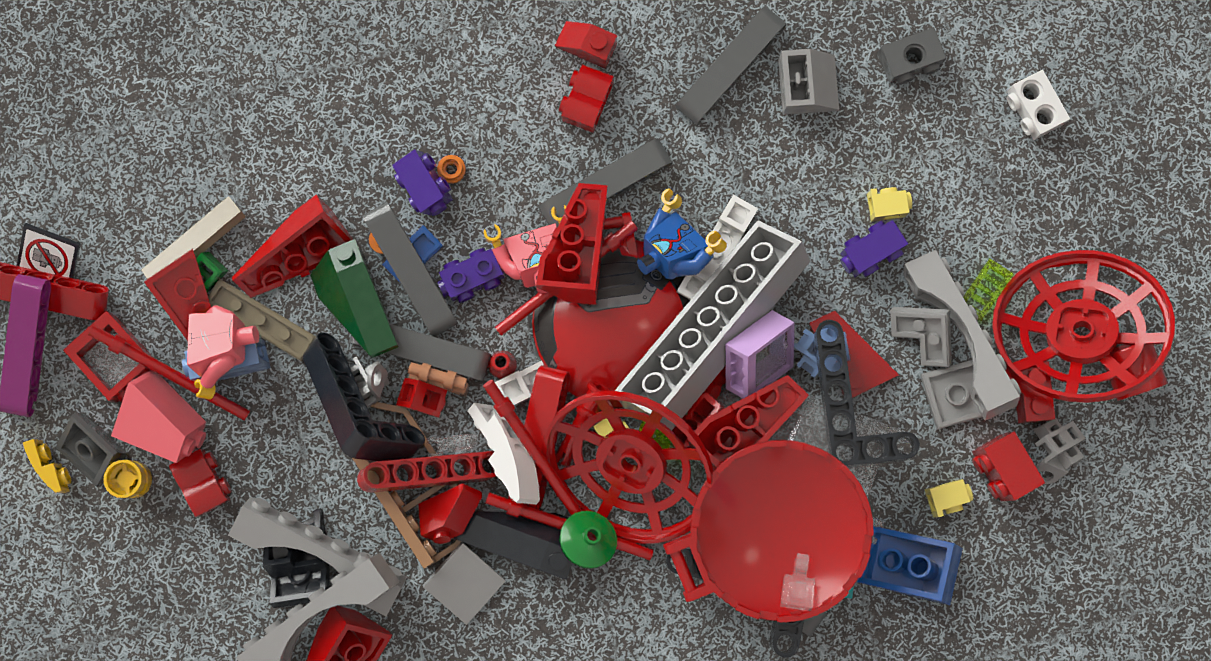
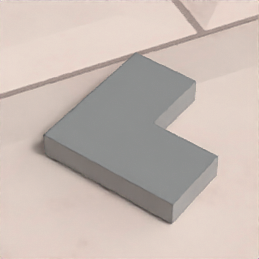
[890,307,952,367]

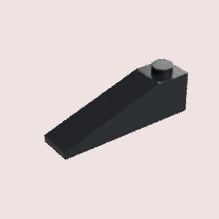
[454,511,572,580]

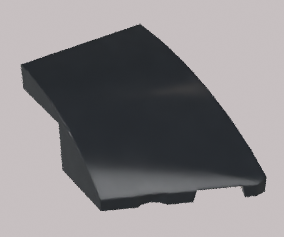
[262,508,330,608]

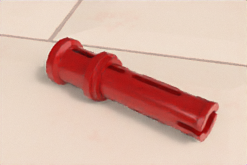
[555,381,611,466]

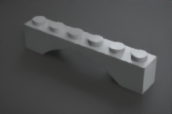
[903,250,1021,421]
[228,497,407,616]
[236,553,400,661]

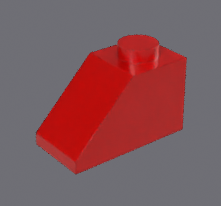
[555,21,617,69]
[418,483,482,544]

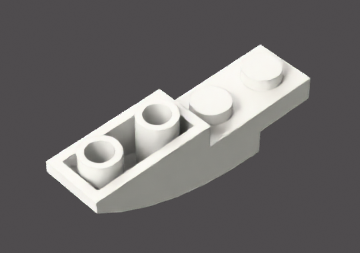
[468,403,540,504]

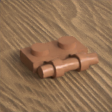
[408,362,469,397]

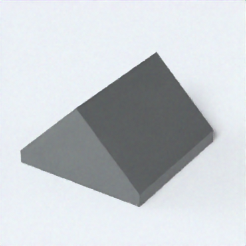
[56,412,128,487]

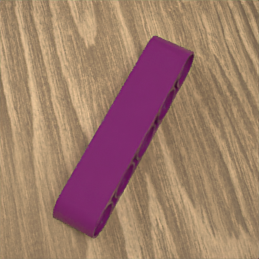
[0,274,51,417]

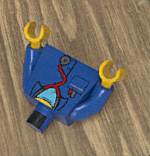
[637,189,727,279]

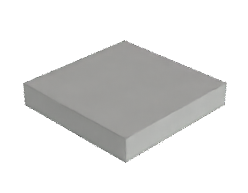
[920,360,982,430]
[422,542,506,625]

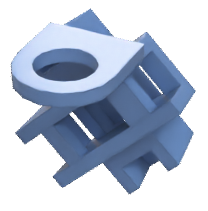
[794,328,850,378]

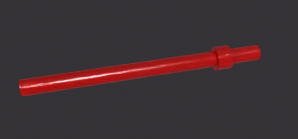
[495,221,638,336]
[88,325,250,421]
[483,380,582,515]
[485,492,654,561]

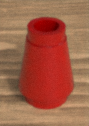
[488,350,517,379]

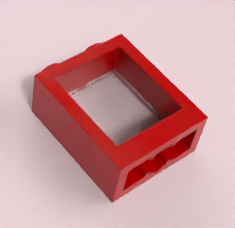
[63,311,154,403]

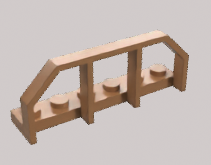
[328,400,462,569]

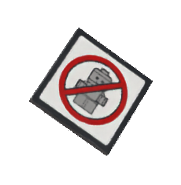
[16,223,81,278]

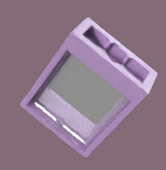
[725,310,795,398]

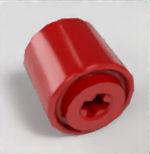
[1104,344,1169,401]

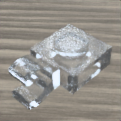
[426,434,477,457]
[780,553,815,611]

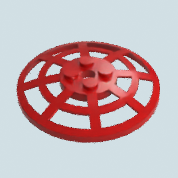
[992,250,1175,403]
[542,391,714,544]

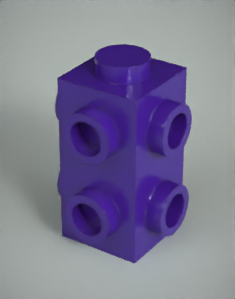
[392,149,453,216]
[840,220,908,278]
[437,248,504,303]

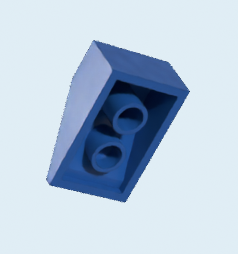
[857,526,963,605]

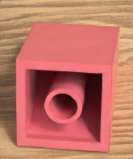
[111,370,206,463]

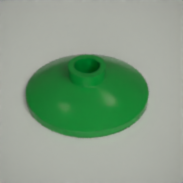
[560,511,617,569]

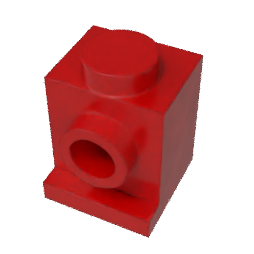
[396,378,448,418]

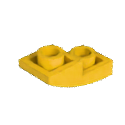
[23,439,71,493]

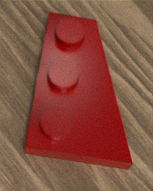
[144,248,211,341]
[808,311,899,398]

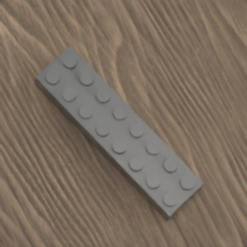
[615,220,811,431]

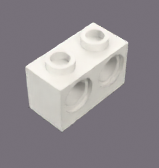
[1007,70,1070,140]

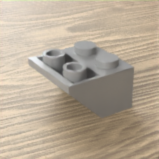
[778,49,839,115]

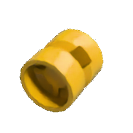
[104,460,152,498]

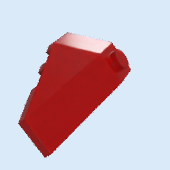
[536,183,608,305]
[232,194,353,298]
[686,375,809,470]
[306,605,392,661]

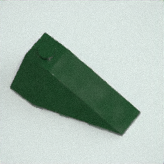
[310,239,399,358]

